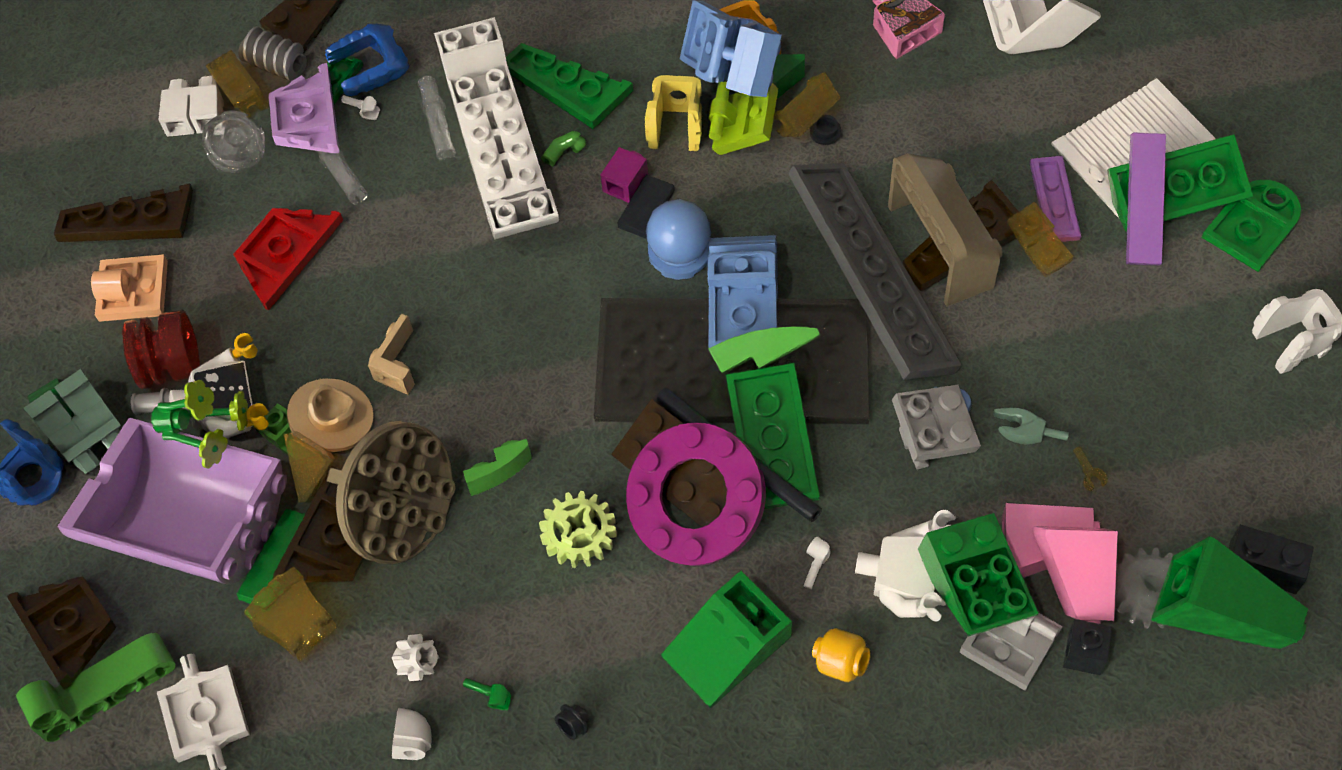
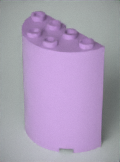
[58,418,287,584]

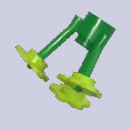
[151,380,248,469]

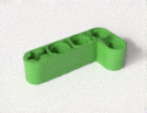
[16,633,176,742]

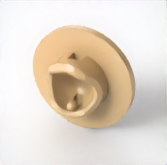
[287,378,373,452]

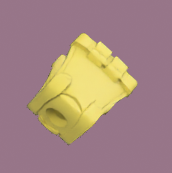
[645,75,702,151]

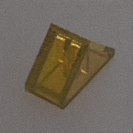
[284,431,338,503]

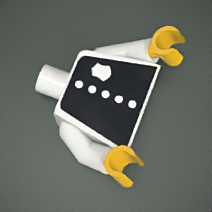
[169,333,269,438]

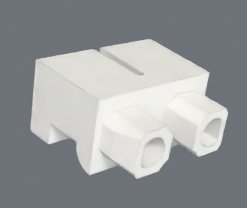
[158,76,225,137]

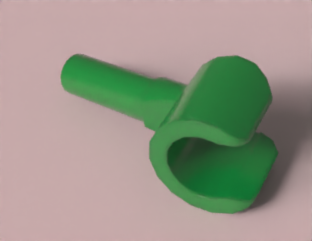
[463,678,511,711]

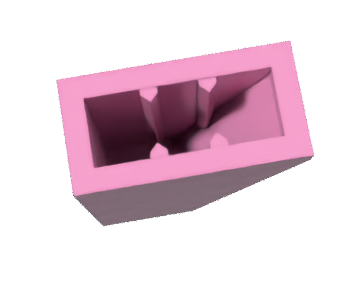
[1002,503,1100,578]
[1033,526,1118,624]

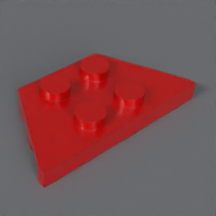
[233,208,343,311]

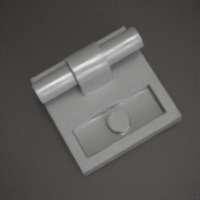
[892,385,981,470]
[959,613,1062,691]

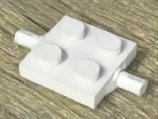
[157,654,250,770]

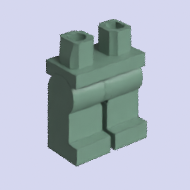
[24,369,121,474]

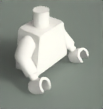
[855,510,956,622]

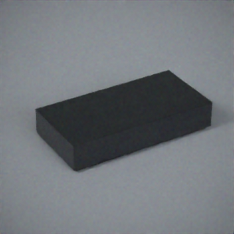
[617,174,675,239]

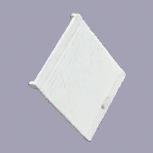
[1051,78,1216,218]

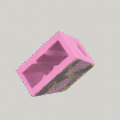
[872,0,945,59]

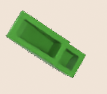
[708,327,820,374]

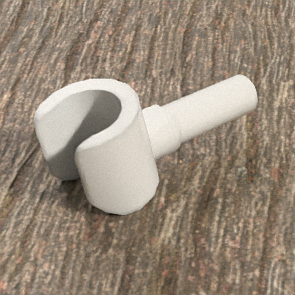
[341,95,380,120]
[804,537,831,590]

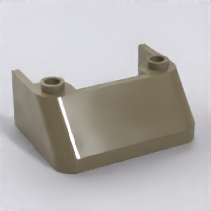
[888,153,1002,307]

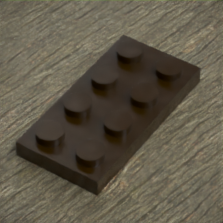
[611,399,727,527]

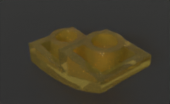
[1007,202,1073,278]

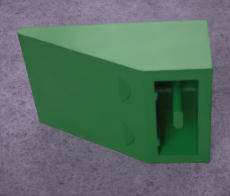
[918,513,1039,637]
[661,571,792,708]

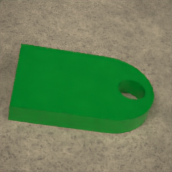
[1201,180,1301,272]

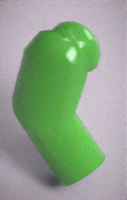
[541,131,586,166]

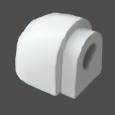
[392,708,432,760]

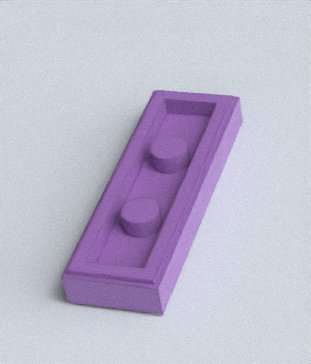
[1030,156,1081,243]

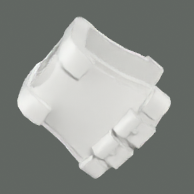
[1252,289,1342,374]

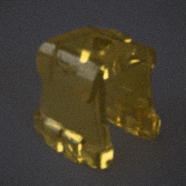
[244,567,337,663]

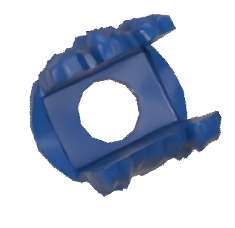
[325,23,410,96]
[0,419,64,506]

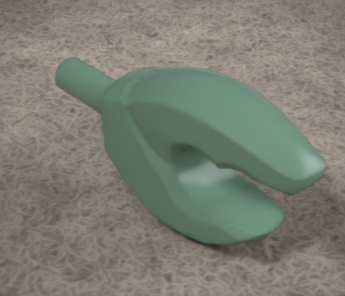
[993,407,1069,445]

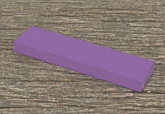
[1126,132,1166,265]

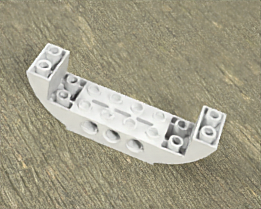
[434,17,559,239]

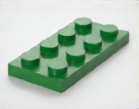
[726,363,820,509]

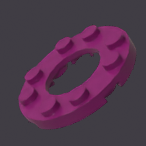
[626,423,766,566]

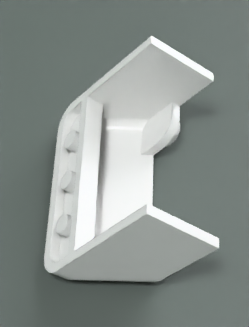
[983,0,1101,54]

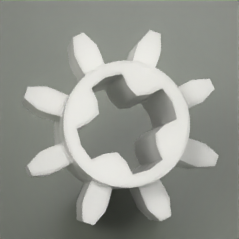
[392,634,439,681]

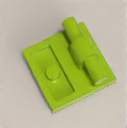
[709,82,778,155]

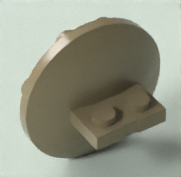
[327,421,455,564]

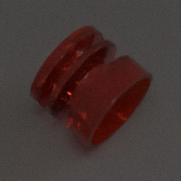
[122,309,200,390]

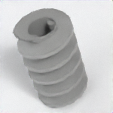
[238,26,307,81]

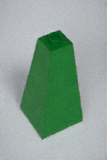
[1151,536,1308,649]

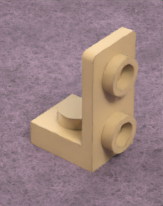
[368,314,415,395]

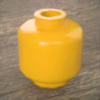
[812,628,870,682]

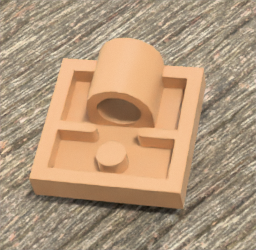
[91,254,168,322]

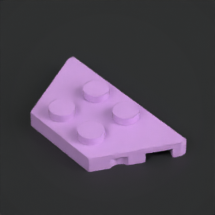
[269,63,340,153]

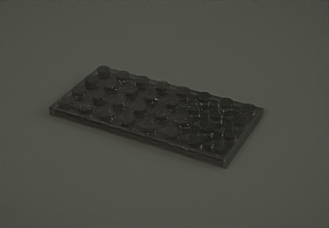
[594,298,869,424]

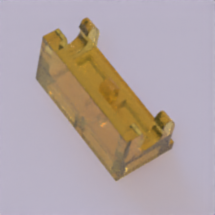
[205,50,269,119]
[773,72,841,137]

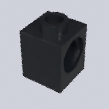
[1063,619,1112,675]

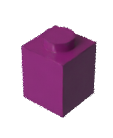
[600,147,648,203]

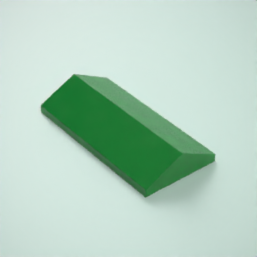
[1107,134,1253,232]

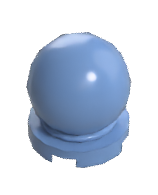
[646,199,711,280]

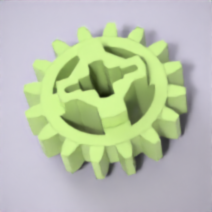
[539,491,617,568]

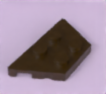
[272,466,364,583]
[7,576,116,690]

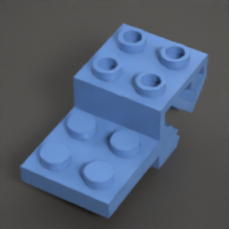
[680,0,782,97]
[708,235,778,348]

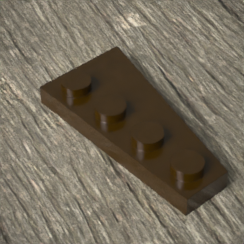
[903,179,1030,291]
[54,183,193,242]

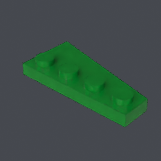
[506,43,633,129]

